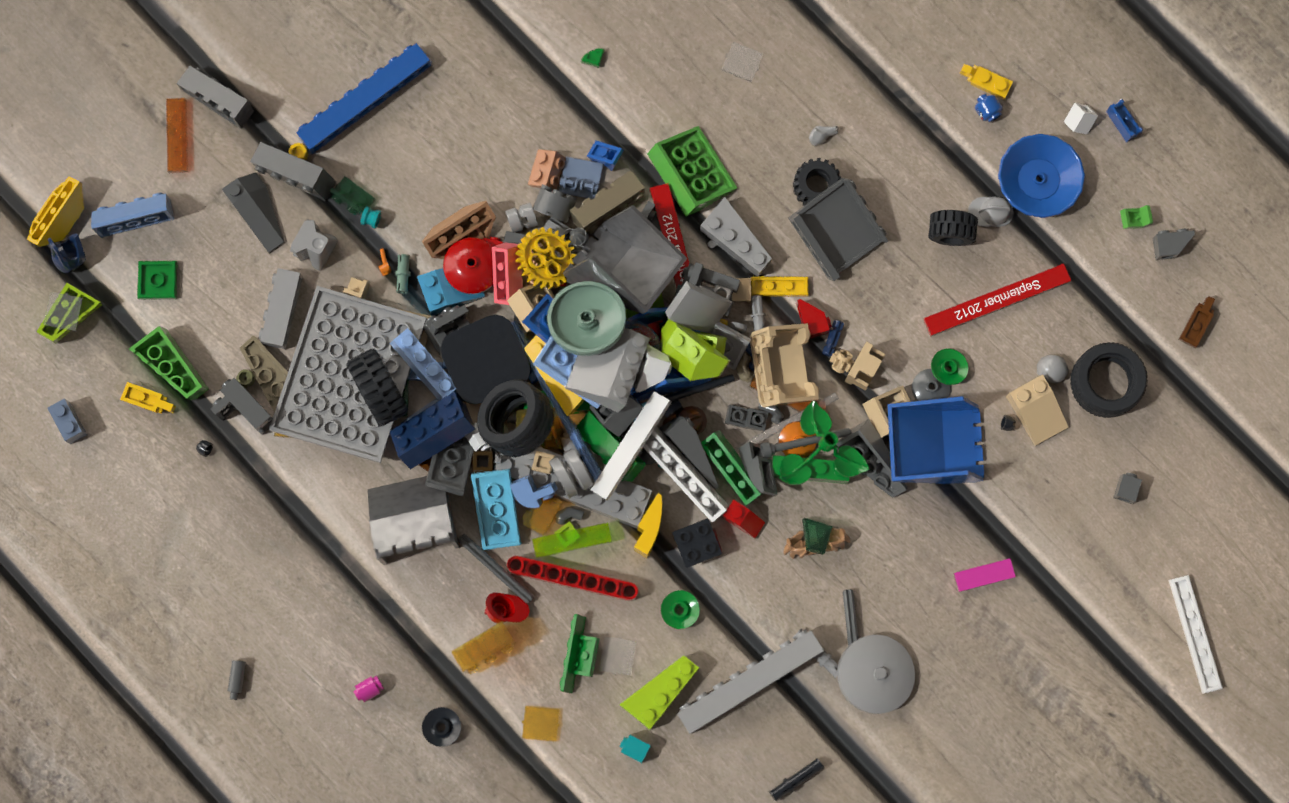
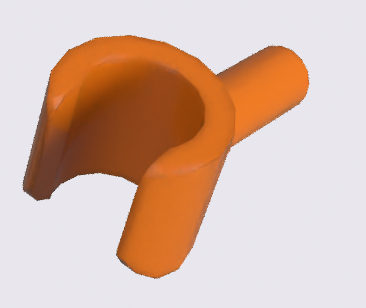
[378,248,391,276]

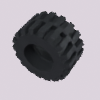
[793,158,841,206]
[928,210,978,246]

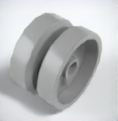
[549,448,593,499]

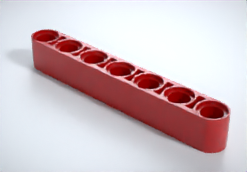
[507,556,638,601]

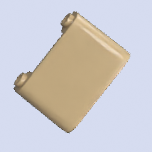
[750,323,819,407]

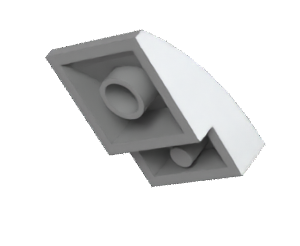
[665,281,732,333]

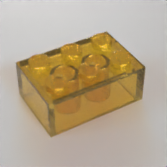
[451,621,516,675]

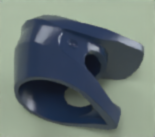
[48,233,86,273]

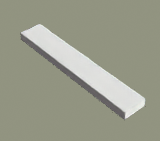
[591,392,671,501]
[1169,575,1223,694]

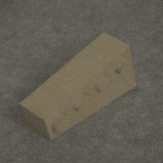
[570,171,645,235]

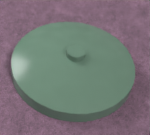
[547,281,626,356]

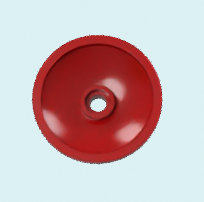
[443,237,494,294]

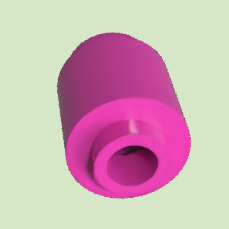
[353,675,384,703]

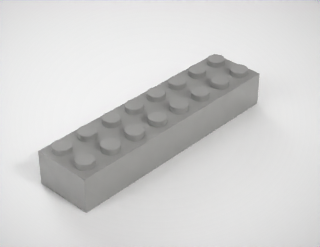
[494,447,652,529]

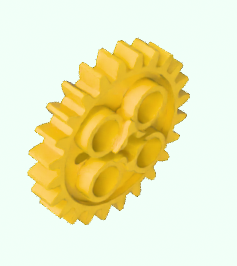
[515,227,576,289]

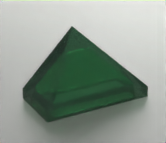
[802,518,833,555]

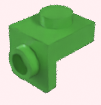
[1120,205,1153,229]

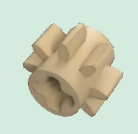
[829,349,855,373]

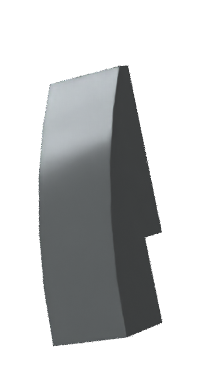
[739,442,778,496]

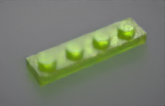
[532,522,612,558]

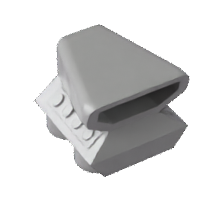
[290,219,338,271]

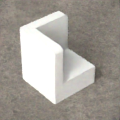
[1064,103,1098,134]

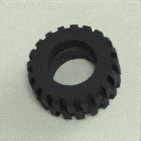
[346,349,408,426]

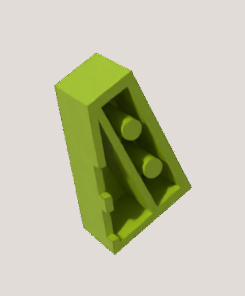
[36,283,102,344]

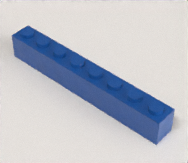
[296,43,432,155]

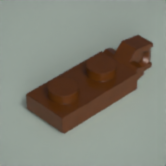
[1178,296,1215,348]

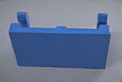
[1106,99,1143,143]

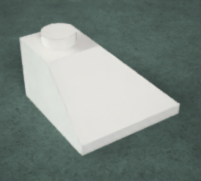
[633,344,672,392]

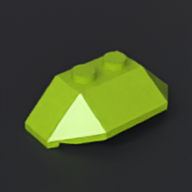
[661,319,730,381]

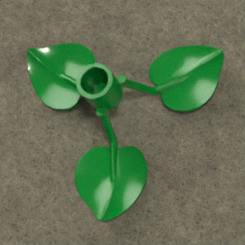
[780,400,869,485]

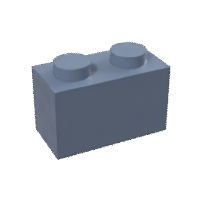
[47,399,87,444]

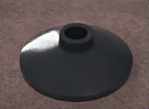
[422,707,461,747]

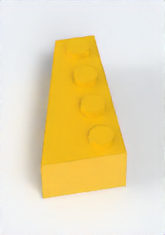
[524,335,585,416]

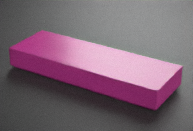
[953,558,1016,592]

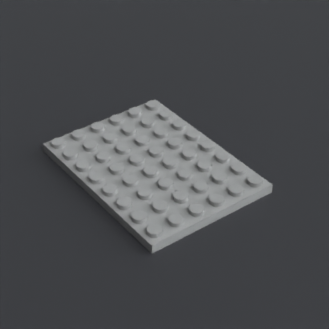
[269,286,427,463]

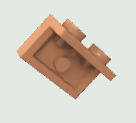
[528,149,566,192]

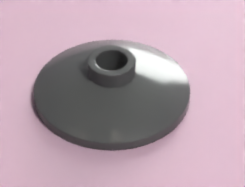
[912,369,950,401]

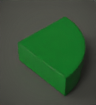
[581,48,604,68]

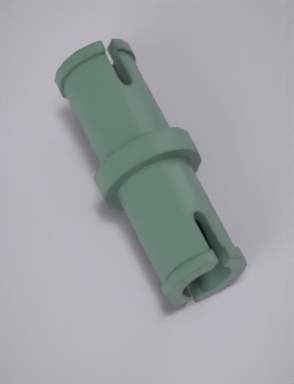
[395,254,410,294]

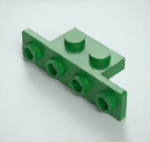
[560,614,600,694]

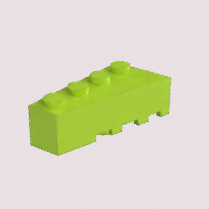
[619,655,699,730]

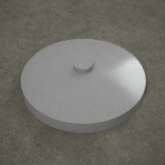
[837,635,915,714]

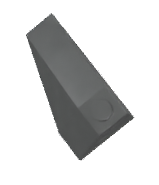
[222,172,284,253]
[659,416,719,490]
[836,419,908,498]

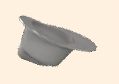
[968,197,1013,227]

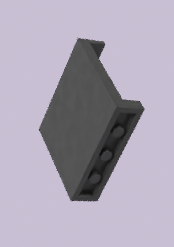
[788,178,888,281]

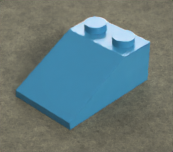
[417,262,485,316]

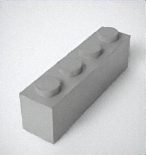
[259,268,303,350]

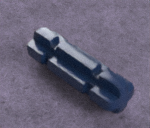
[822,320,844,357]

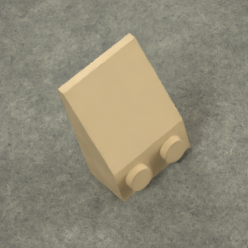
[1006,374,1068,446]

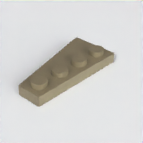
[240,335,288,413]

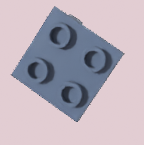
[559,157,603,199]

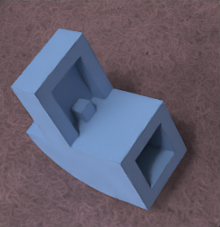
[510,474,558,508]

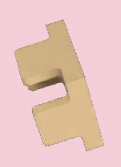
[845,341,886,390]

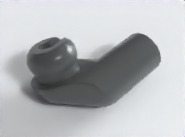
[758,403,784,424]
[555,507,584,525]

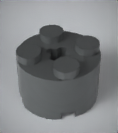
[533,184,577,223]

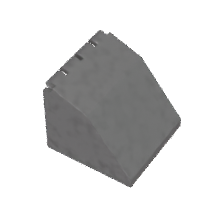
[563,205,687,314]
[367,476,459,565]

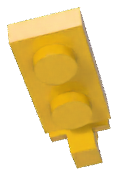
[960,64,1013,100]
[120,382,176,414]

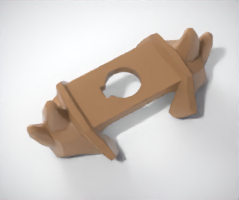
[783,526,851,559]

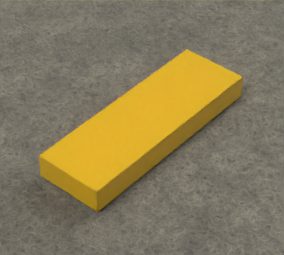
[751,277,808,297]

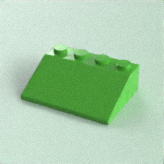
[647,126,737,216]

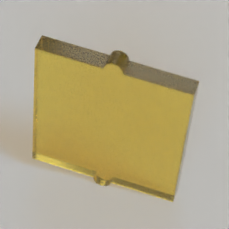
[522,706,560,742]

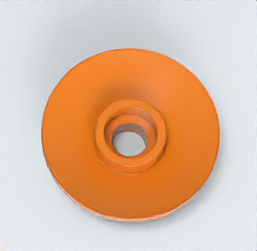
[779,421,816,458]

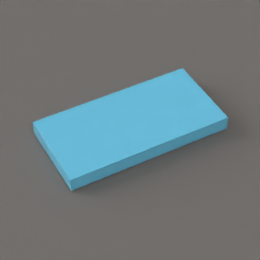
[471,468,521,550]

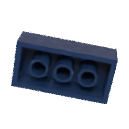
[390,391,475,470]

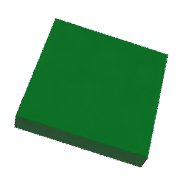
[137,261,178,300]

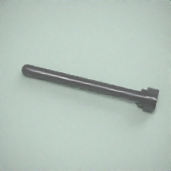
[760,428,852,458]

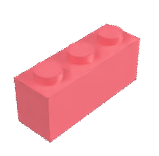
[492,242,523,305]

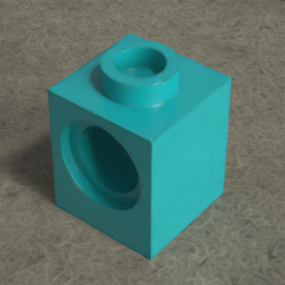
[619,735,651,763]

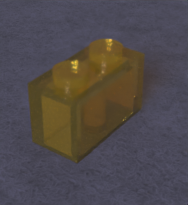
[522,497,563,537]

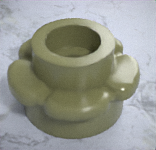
[236,369,255,388]

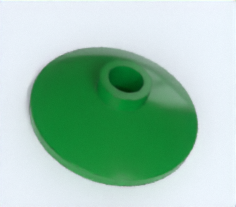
[931,348,968,385]
[661,590,700,629]

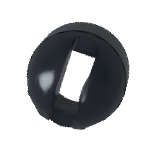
[1001,415,1016,431]
[196,440,213,457]

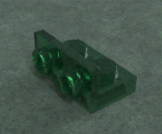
[330,176,375,217]

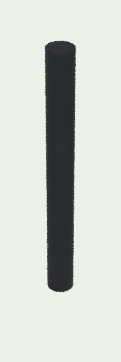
[663,374,735,402]

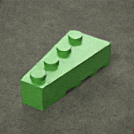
[129,326,209,401]

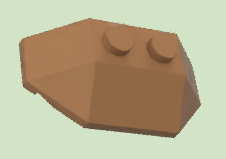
[422,201,496,259]

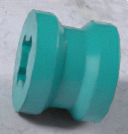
[361,206,381,229]

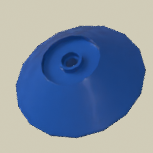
[998,134,1085,218]

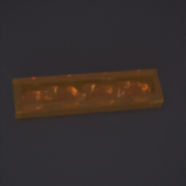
[166,98,188,173]

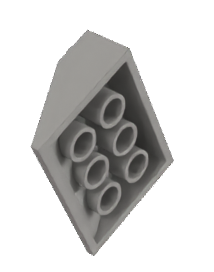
[565,328,650,413]

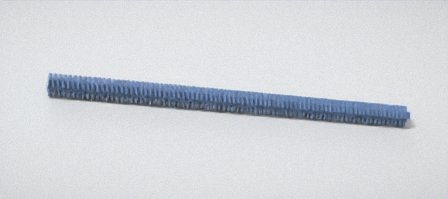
[511,321,602,482]

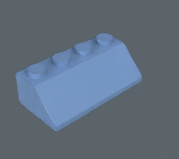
[91,193,175,238]

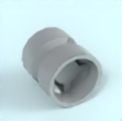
[505,202,538,233]

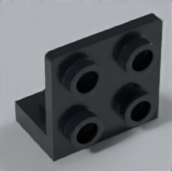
[672,518,722,568]

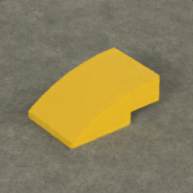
[634,493,662,558]

